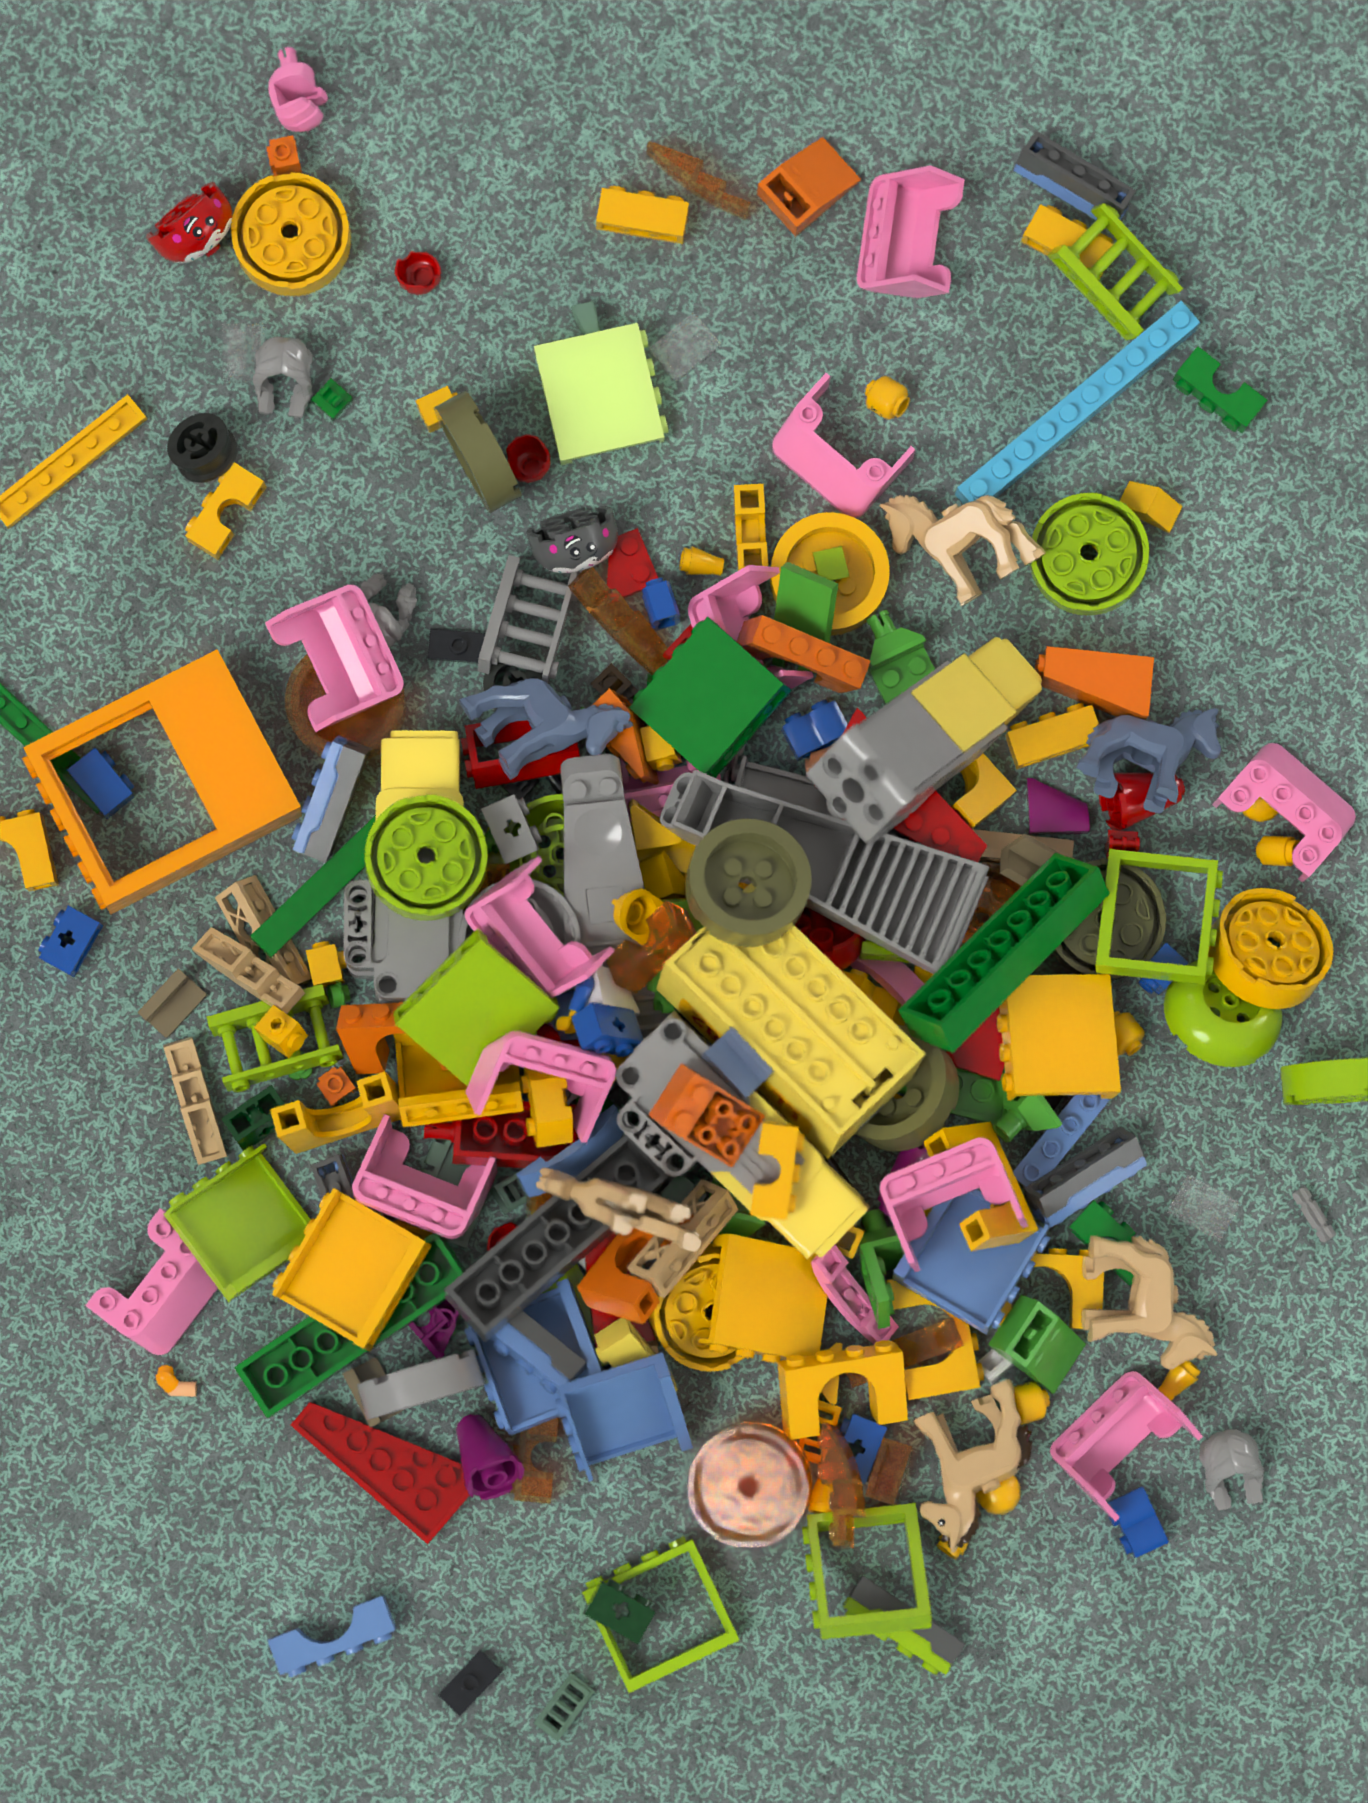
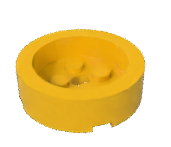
[231,172,351,296]
[770,512,890,635]
[1208,888,1333,1009]
[648,1244,748,1372]

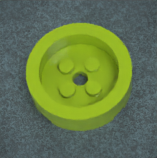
[1029,493,1149,616]
[365,794,487,921]
[1280,1058,1368,1105]

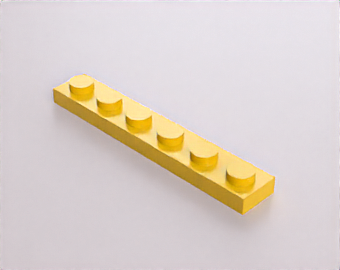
[0,394,147,529]

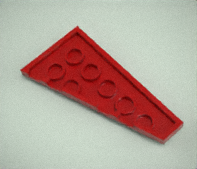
[814,707,987,862]
[290,1402,470,1545]

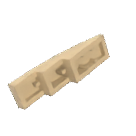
[192,927,305,1014]
[163,1036,227,1165]

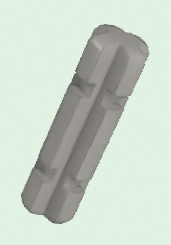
[1292,1186,1336,1242]

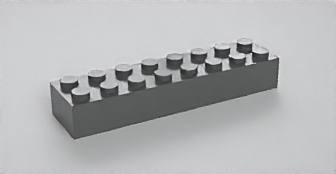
[444,1134,669,1342]

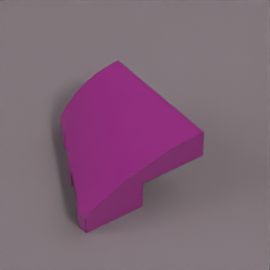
[1026,778,1090,835]
[408,1300,460,1359]

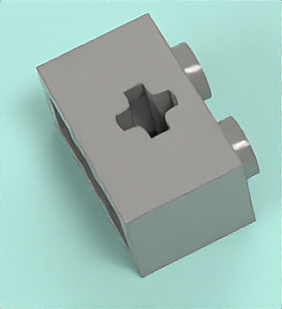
[481,794,542,864]

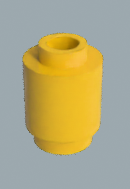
[1256,836,1300,866]

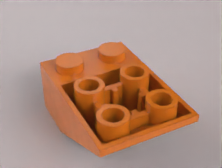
[757,137,861,237]
[592,688,659,785]
[648,1063,765,1168]

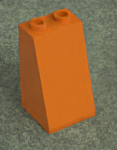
[1035,646,1154,720]

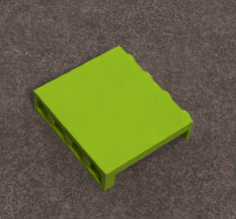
[393,928,560,1086]
[164,1143,311,1302]

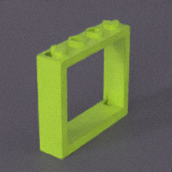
[1096,849,1223,985]
[802,1503,931,1640]
[582,1536,739,1693]

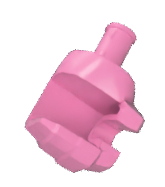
[268,47,328,132]

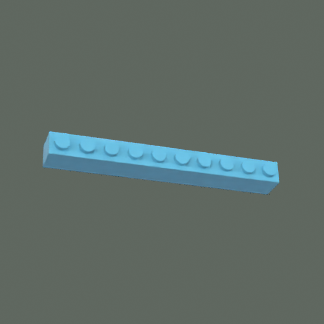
[955,301,1200,505]

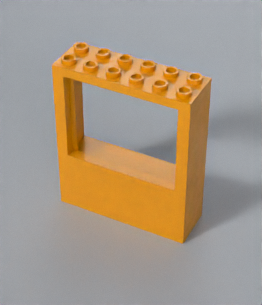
[22,649,302,915]

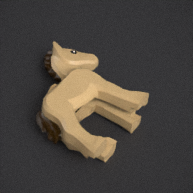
[914,1379,1033,1552]

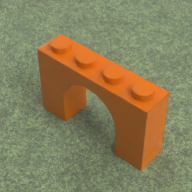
[736,615,871,694]
[336,1002,448,1074]
[577,1214,694,1324]

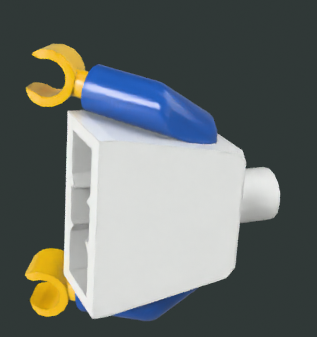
[556,955,640,1034]

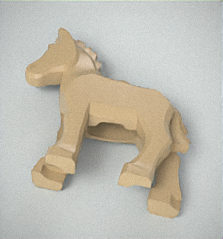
[880,495,1046,606]
[536,1168,702,1252]
[1082,1236,1217,1369]

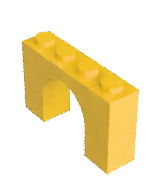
[951,753,1017,830]
[0,809,59,892]
[270,1072,401,1154]
[923,1122,1039,1251]
[1000,1248,1104,1329]
[886,1279,984,1400]
[777,1340,908,1440]

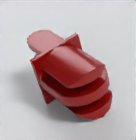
[1104,830,1140,859]

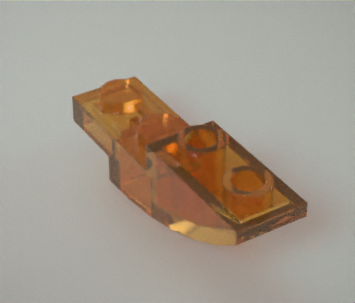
[817,1423,866,1549]

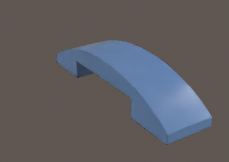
[516,1105,624,1198]

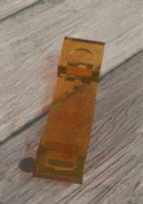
[847,1317,964,1388]

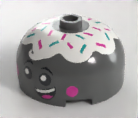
[526,506,618,575]

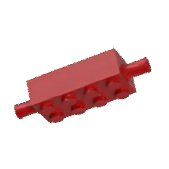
[424,1101,580,1168]

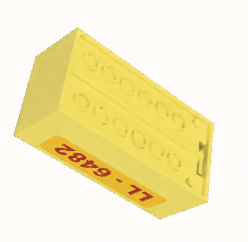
[656,883,926,1159]

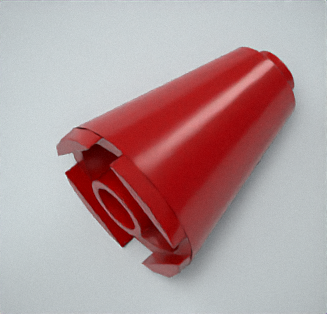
[1098,772,1185,831]

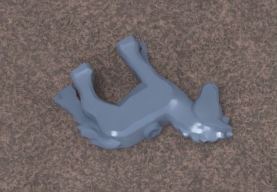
[459,678,633,780]
[1077,708,1221,814]

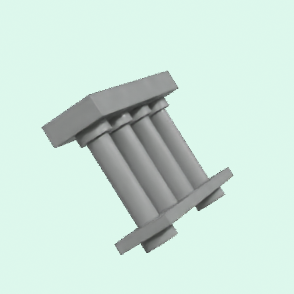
[478,555,581,683]

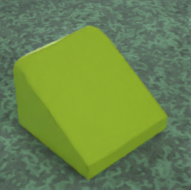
[813,546,849,581]

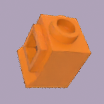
[266,135,303,177]
[316,1066,358,1107]

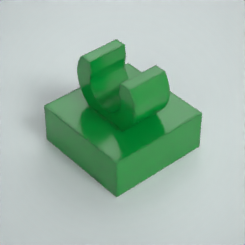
[311,378,353,421]

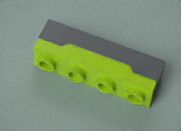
[842,1575,966,1676]

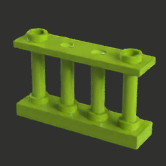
[1047,203,1183,341]
[206,984,344,1092]

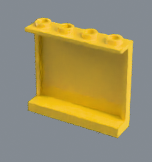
[997,974,1121,1101]
[394,1034,524,1127]
[272,1188,432,1351]
[699,1234,827,1363]

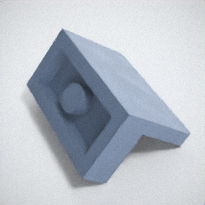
[701,1027,774,1101]

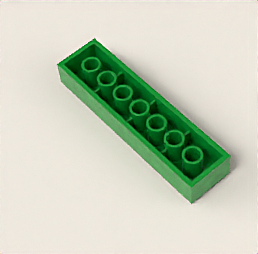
[899,853,1110,1053]
[234,1233,466,1418]

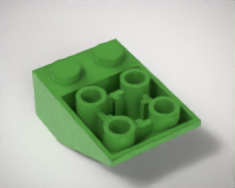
[988,1295,1086,1394]

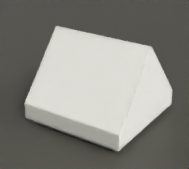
[977,1349,1014,1385]

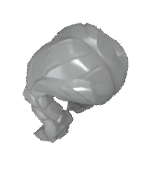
[253,336,313,419]
[360,573,417,647]
[1199,1429,1264,1511]

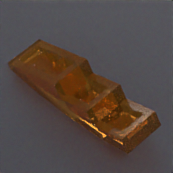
[647,141,751,220]
[568,567,668,675]

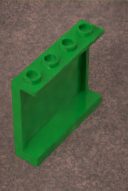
[629,617,792,778]

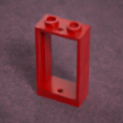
[461,720,580,789]

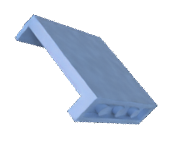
[892,1189,1051,1335]
[464,1278,603,1436]
[555,1352,693,1481]

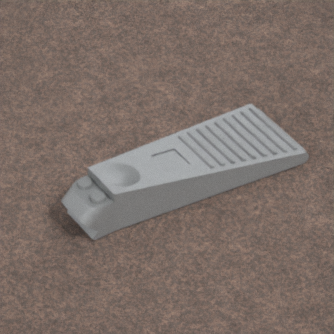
[560,754,671,1039]
[660,770,989,974]

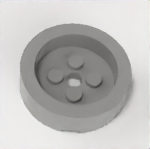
[357,1350,485,1420]

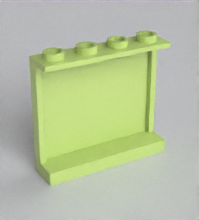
[534,323,669,465]

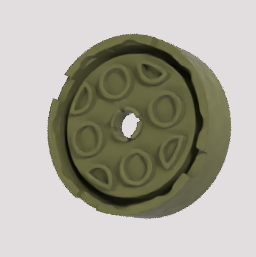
[434,390,522,513]
[685,819,812,947]
[1052,859,1167,981]
[856,1025,959,1151]

